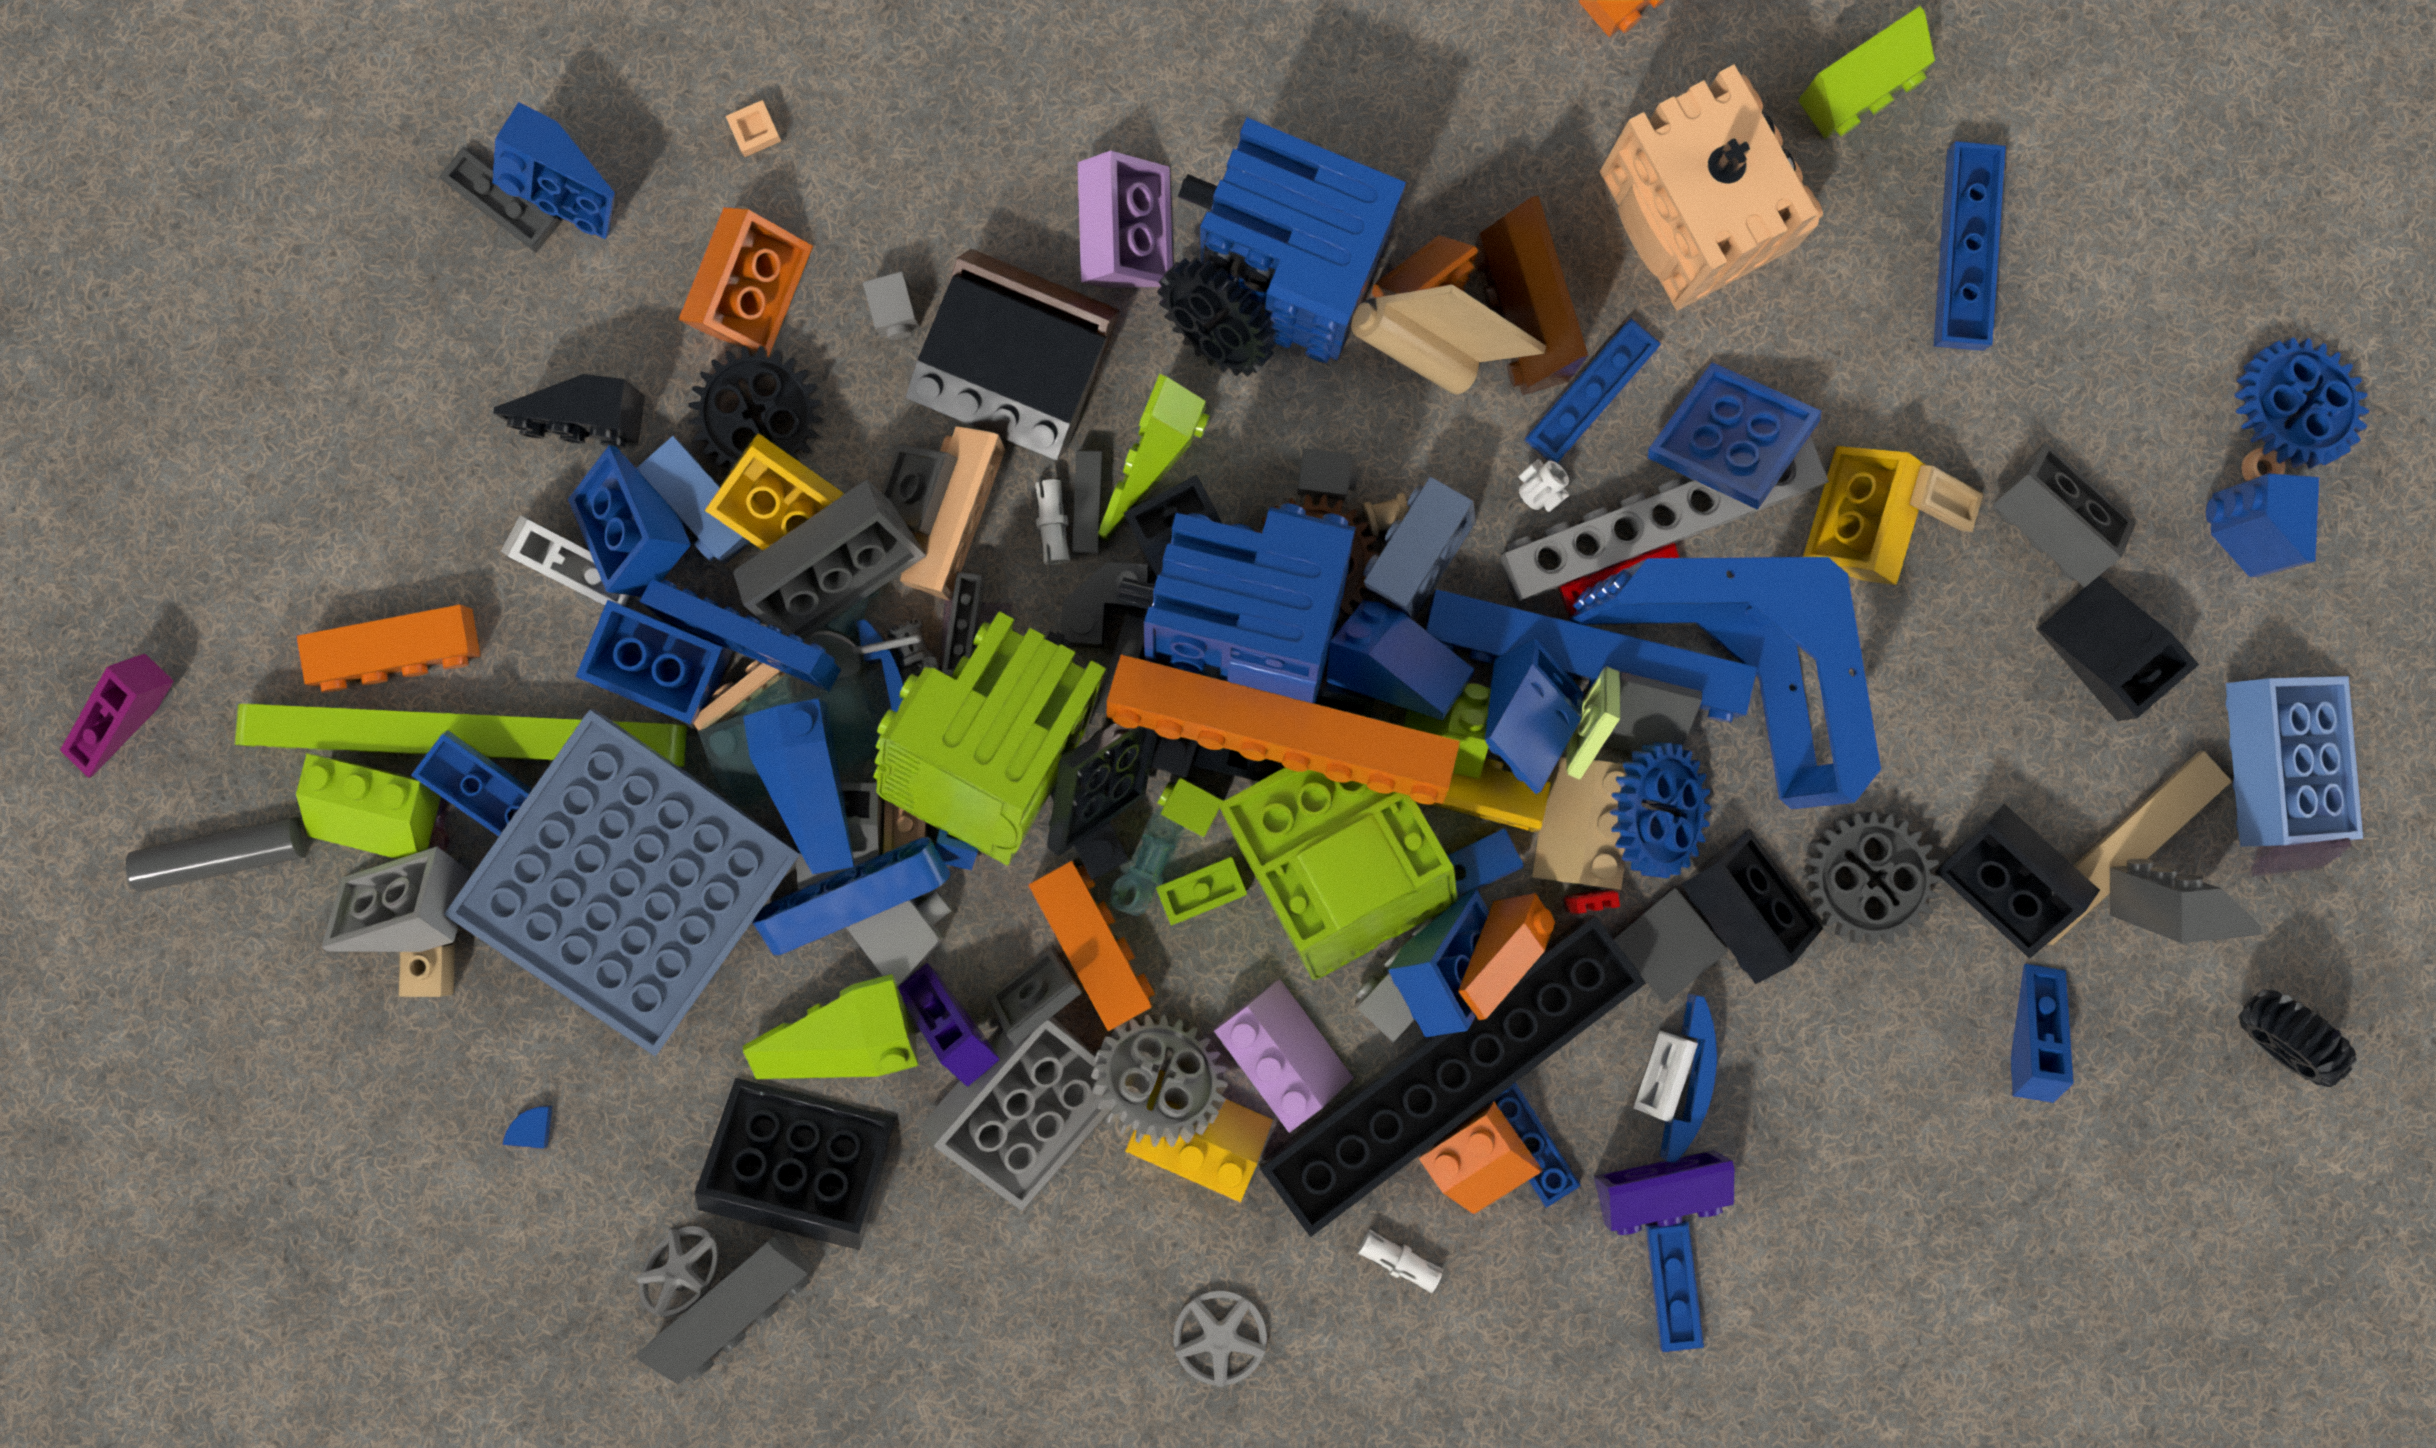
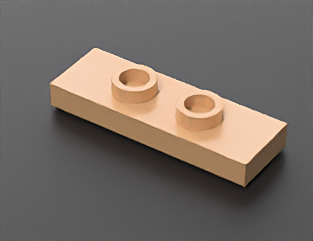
[693,660,786,733]

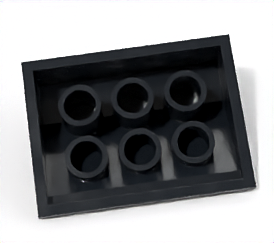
[905,274,1107,461]
[694,1078,895,1250]

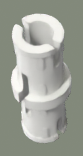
[1035,479,1070,565]
[1357,1229,1443,1293]

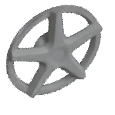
[636,1226,719,1317]
[1173,1290,1267,1387]

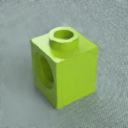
[1157,778,1223,838]

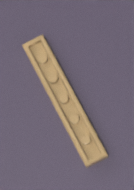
[2047,751,2232,945]

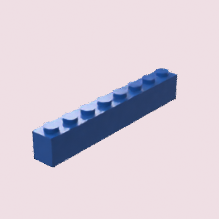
[1424,589,1758,723]

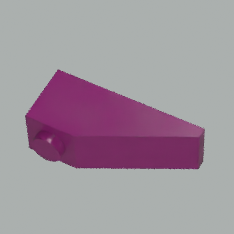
[60,653,174,778]

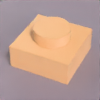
[726,100,781,157]

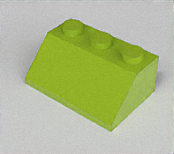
[1798,6,1935,139]
[296,753,441,859]

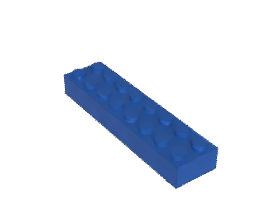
[1933,141,2006,351]
[640,579,841,692]
[411,730,532,836]

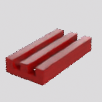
[1563,890,1620,914]

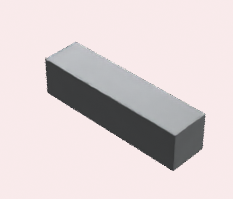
[1072,450,1103,556]
[942,572,985,677]
[1095,613,1145,716]

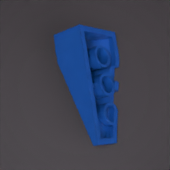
[743,698,855,874]

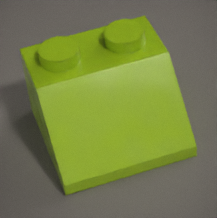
[1403,684,1491,779]

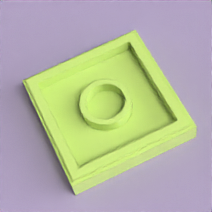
[1566,666,1620,780]

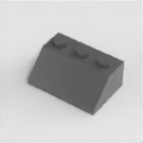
[1993,442,2136,588]
[2110,859,2261,943]

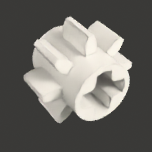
[1518,459,1569,512]

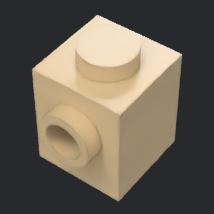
[399,945,455,997]

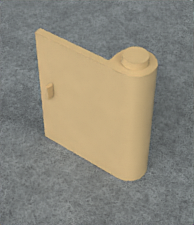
[1351,285,1546,395]

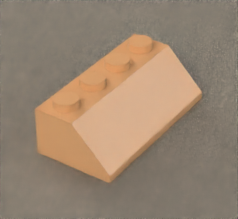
[900,426,1006,601]

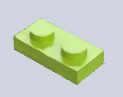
[1155,857,1247,926]

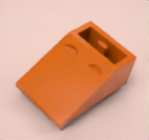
[1372,235,1479,298]

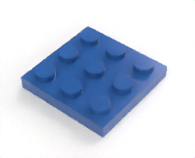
[1648,362,1822,510]

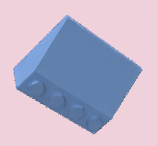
[2226,676,2363,847]

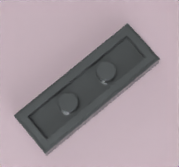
[438,146,561,253]

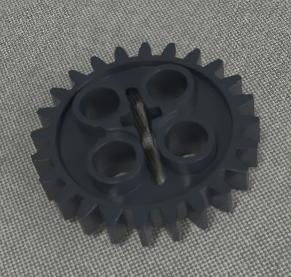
[1157,257,1277,376]
[688,345,824,471]

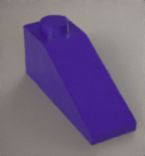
[898,963,1000,1087]

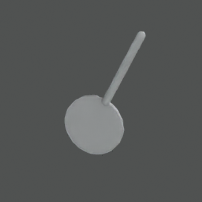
[804,631,921,678]

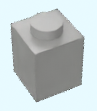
[863,271,919,340]

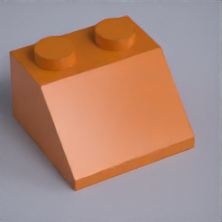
[1418,1101,1542,1214]

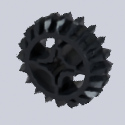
[2238,989,2357,1087]

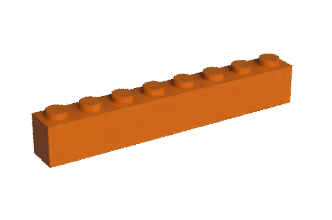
[1107,655,1460,805]

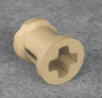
[1363,492,1409,537]

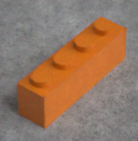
[296,604,481,693]
[1028,861,1156,1031]

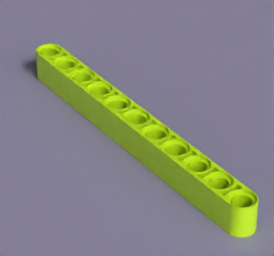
[235,703,687,767]

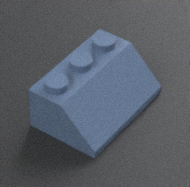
[1363,476,1477,621]

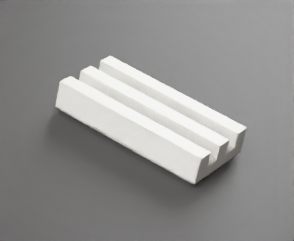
[1634,1030,1698,1123]

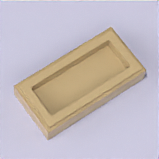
[1910,465,1984,532]

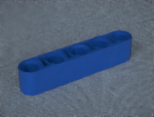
[752,837,951,955]

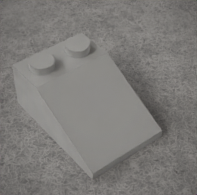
[321,847,471,952]

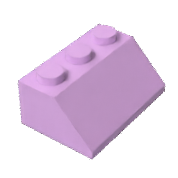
[1078,151,1173,288]
[1214,978,1353,1133]

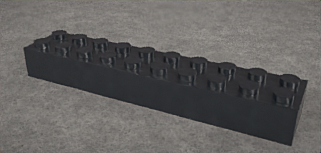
[1259,914,1646,1237]

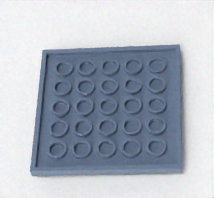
[444,708,801,1057]

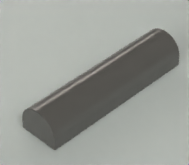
[126,817,306,892]

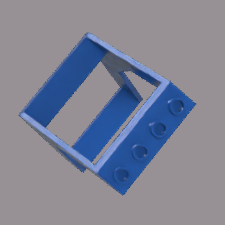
[1569,557,1881,809]

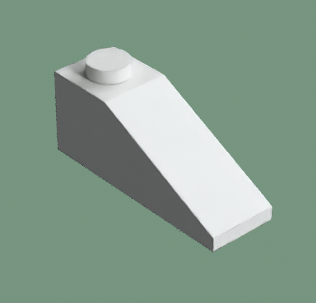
[501,516,630,605]

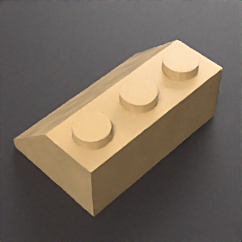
[1532,757,1626,890]

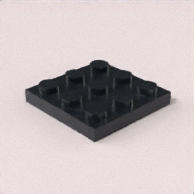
[1047,723,1157,856]

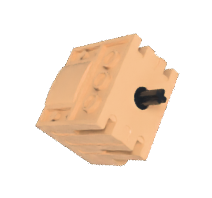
[1600,64,1823,311]

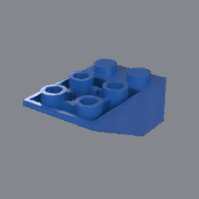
[492,102,615,239]
[1485,638,1583,794]

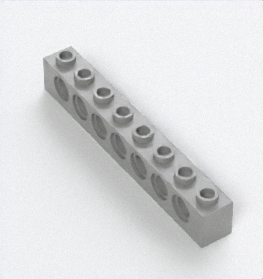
[1500,436,1829,603]

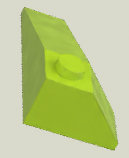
[1098,374,1210,542]
[743,974,919,1079]

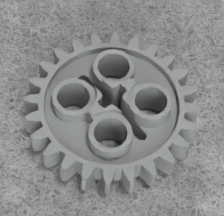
[1091,1015,1228,1147]

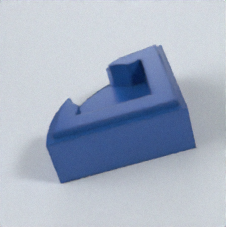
[502,1105,552,1149]

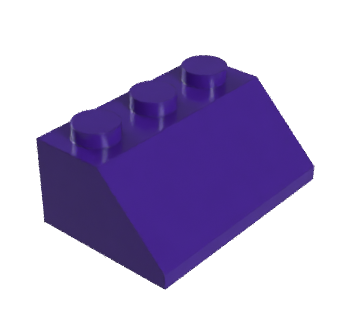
[1594,1150,1735,1235]

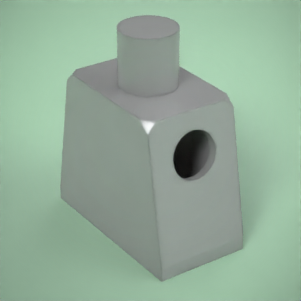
[846,891,952,987]

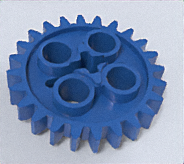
[2234,337,2369,469]
[1610,742,1711,878]

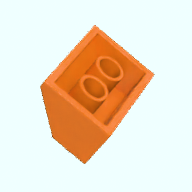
[678,207,813,357]

